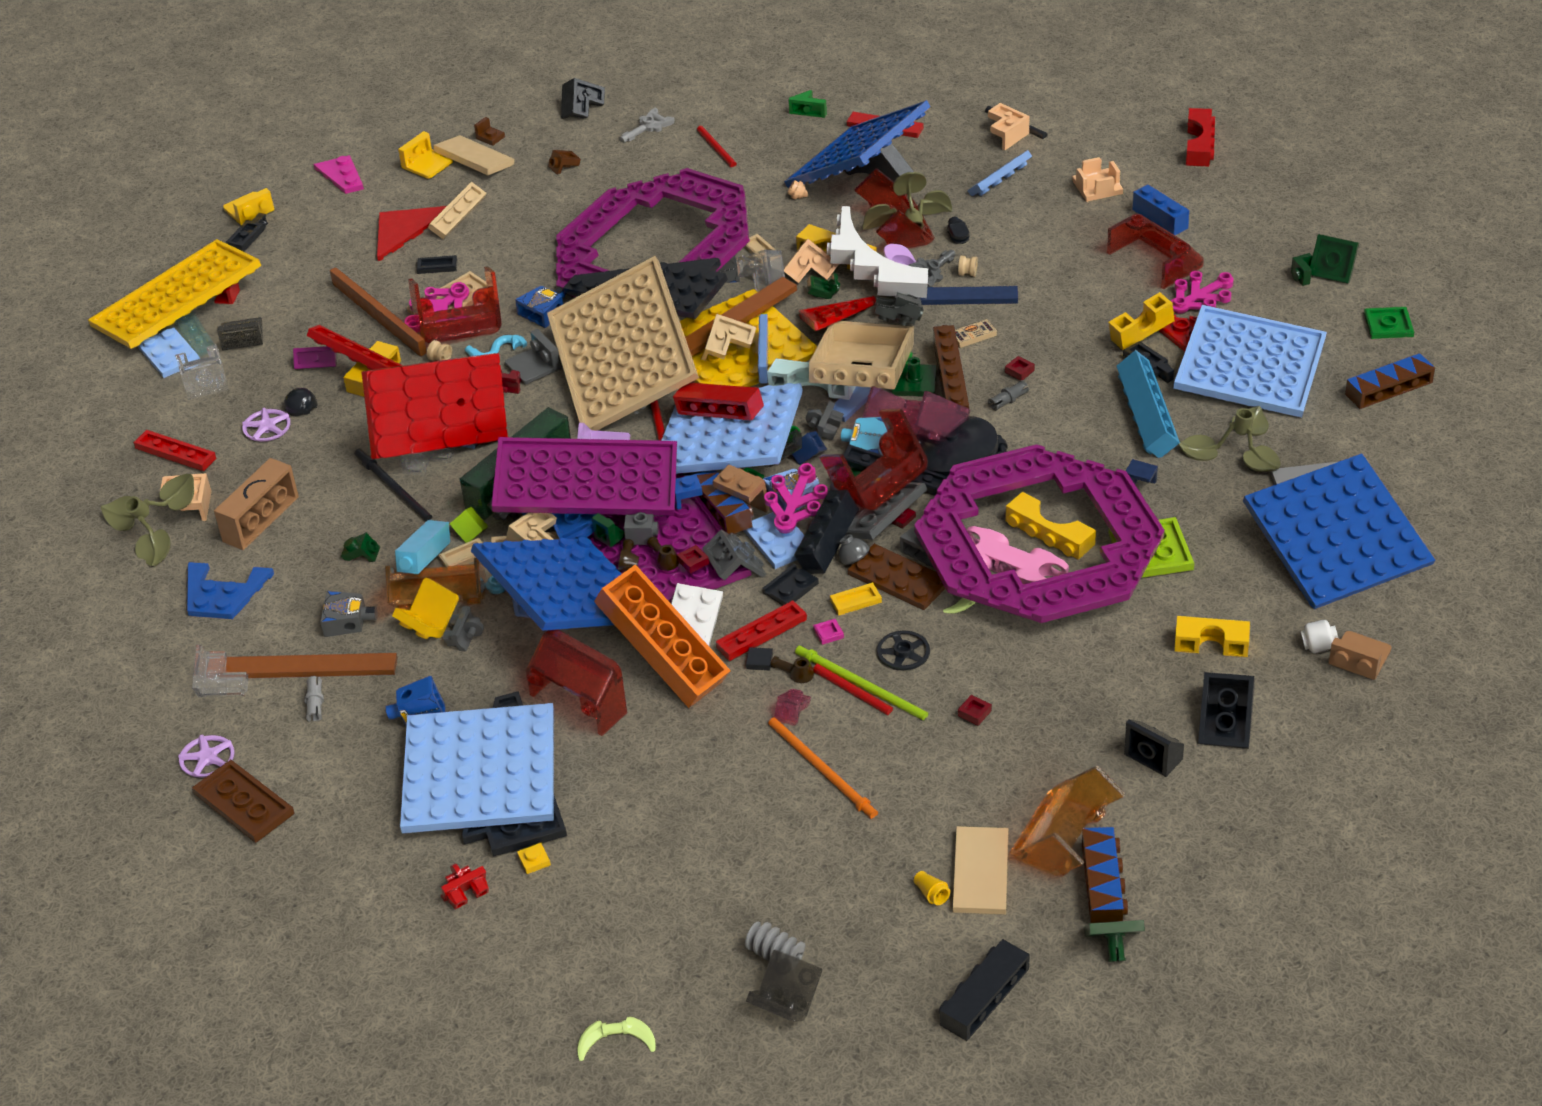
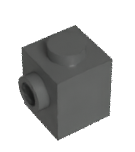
[624,512,659,545]

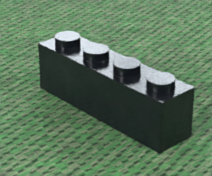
[794,490,859,574]
[939,939,1030,1041]

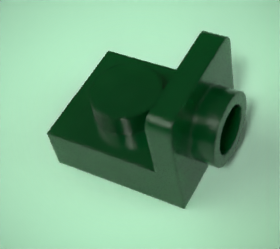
[592,513,625,548]

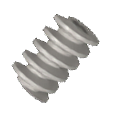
[745,922,806,971]

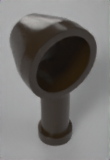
[647,537,679,571]
[618,539,639,573]
[771,656,814,683]

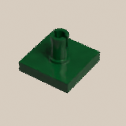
[1310,234,1360,283]
[892,357,937,397]
[1084,920,1145,962]

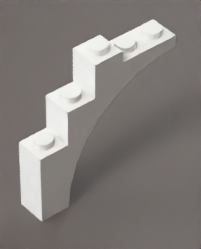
[827,206,928,298]

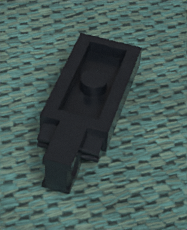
[226,213,268,252]
[1123,341,1174,383]

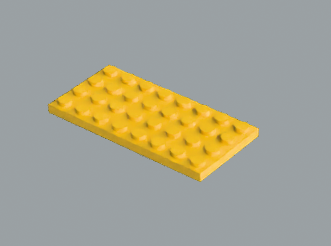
[88,239,261,349]

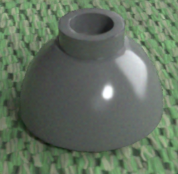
[839,534,870,565]

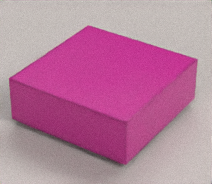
[813,619,844,645]

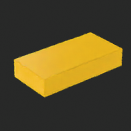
[830,583,882,616]

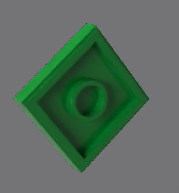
[1364,307,1414,339]

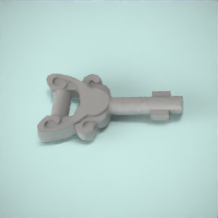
[619,107,675,143]

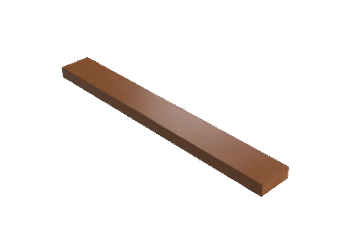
[330,267,427,357]
[685,277,797,356]
[206,653,398,679]

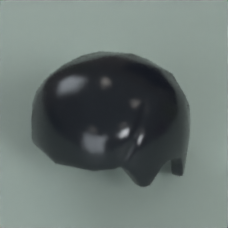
[284,388,318,416]

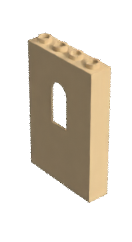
[809,321,914,389]

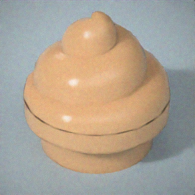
[787,180,808,200]

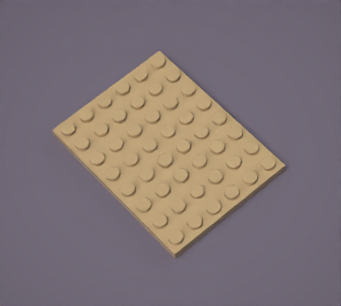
[547,256,699,431]

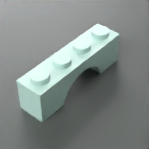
[767,358,856,400]

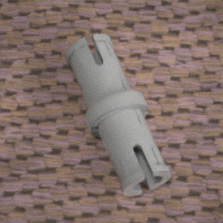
[304,676,324,722]

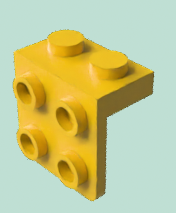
[398,131,453,179]
[223,188,274,225]
[392,578,459,639]

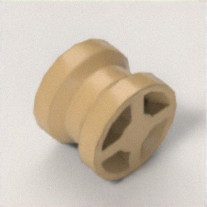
[958,255,978,277]
[427,340,452,361]

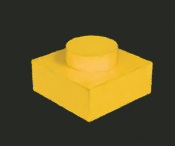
[517,843,551,874]

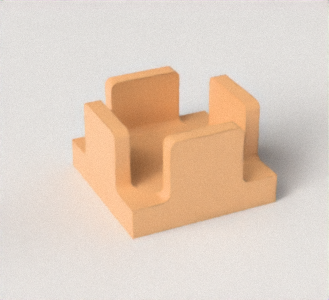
[1072,157,1123,202]

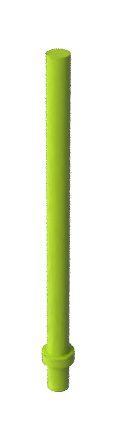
[795,645,928,720]

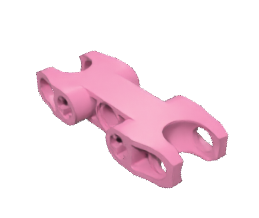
[967,526,1069,585]

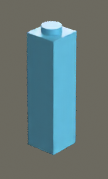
[395,520,450,574]

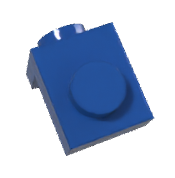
[675,474,703,510]

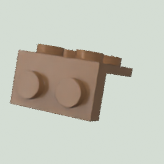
[713,465,769,513]
[1329,631,1391,680]

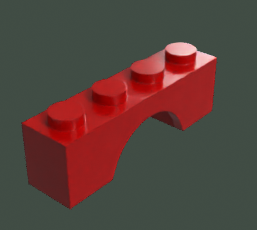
[1186,108,1215,167]

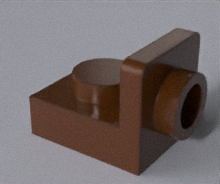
[474,117,505,146]
[548,150,581,174]

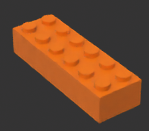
[594,564,731,708]

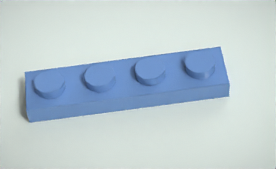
[967,150,1032,196]

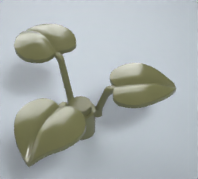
[862,172,952,232]
[1178,406,1281,471]
[101,474,194,567]

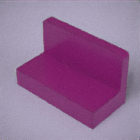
[293,346,337,369]

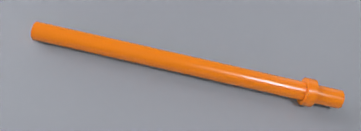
[768,717,878,819]

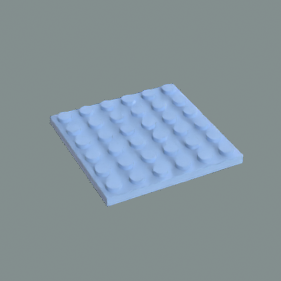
[1173,305,1327,418]
[661,383,803,474]
[400,703,554,833]

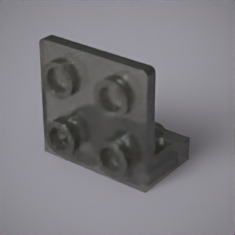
[217,317,263,351]
[746,950,822,1022]

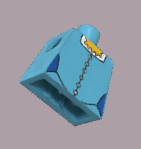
[841,417,896,457]

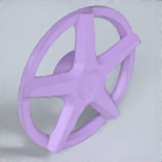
[242,408,290,442]
[179,735,234,778]

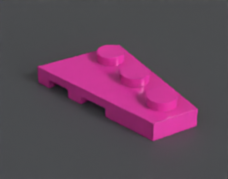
[313,155,364,194]

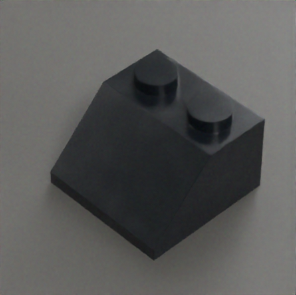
[1124,719,1184,777]

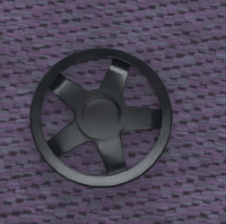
[877,630,930,670]

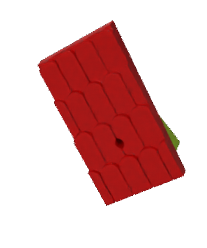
[361,353,508,459]

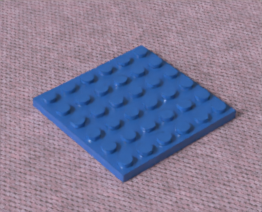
[784,100,931,188]
[1243,453,1435,609]
[471,537,622,631]

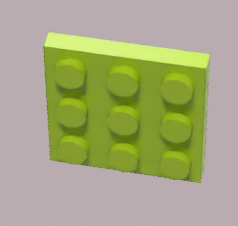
[1108,517,1194,578]

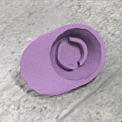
[884,244,916,265]

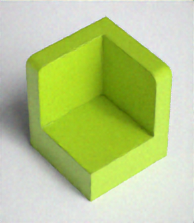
[450,507,488,543]

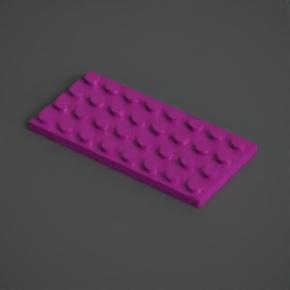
[492,437,677,516]

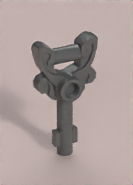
[908,250,956,287]

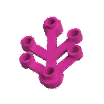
[1171,271,1234,314]
[404,282,469,333]
[764,463,828,534]

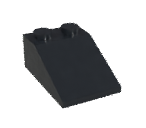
[1198,672,1255,749]

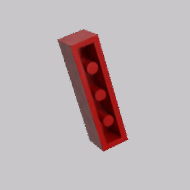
[673,383,764,420]

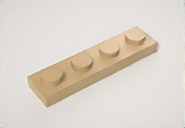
[428,182,487,239]

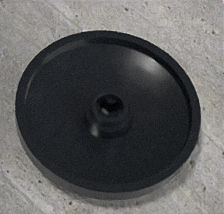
[911,415,999,476]

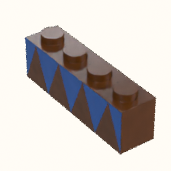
[1345,353,1435,409]
[693,470,754,534]
[1082,827,1128,923]

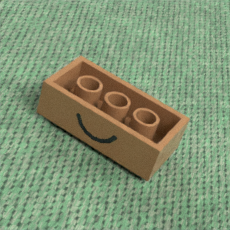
[214,458,299,550]

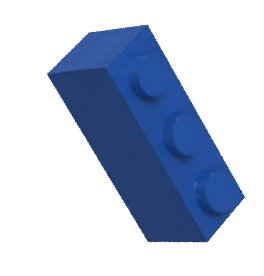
[1132,184,1190,236]

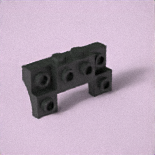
[875,292,924,326]

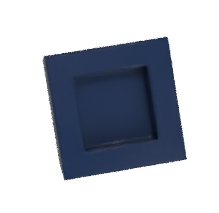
[788,431,827,465]
[1126,459,1158,484]

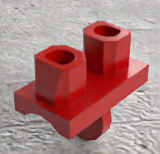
[441,863,489,910]

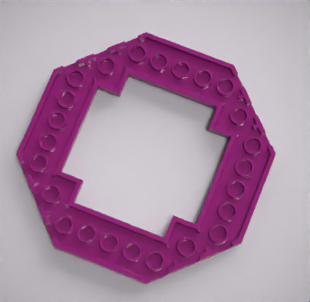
[556,168,750,298]
[914,444,1165,623]

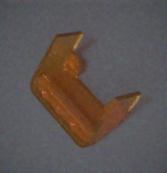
[385,558,486,610]
[1010,765,1126,876]

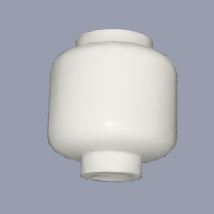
[1301,620,1338,653]

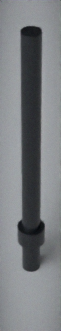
[354,448,432,522]

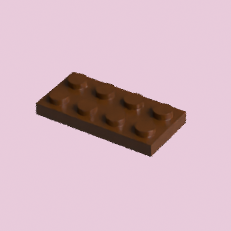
[848,543,945,610]
[192,759,295,843]

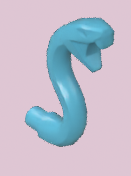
[465,335,527,357]

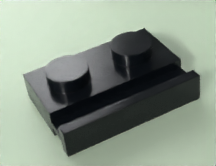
[762,564,819,606]

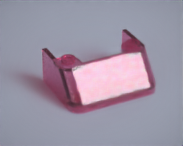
[862,386,971,441]

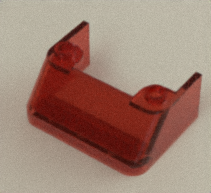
[854,168,935,248]
[1107,214,1204,289]
[408,266,502,343]
[819,409,928,510]
[526,629,627,736]

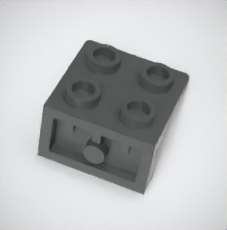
[505,329,561,384]
[702,530,766,580]

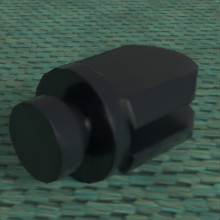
[947,216,970,244]

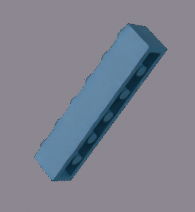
[1117,350,1180,458]

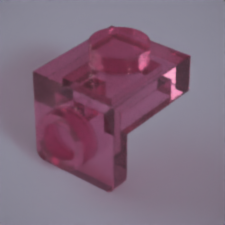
[774,689,811,726]

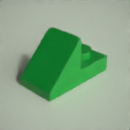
[788,90,827,118]

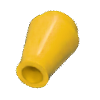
[913,871,950,905]

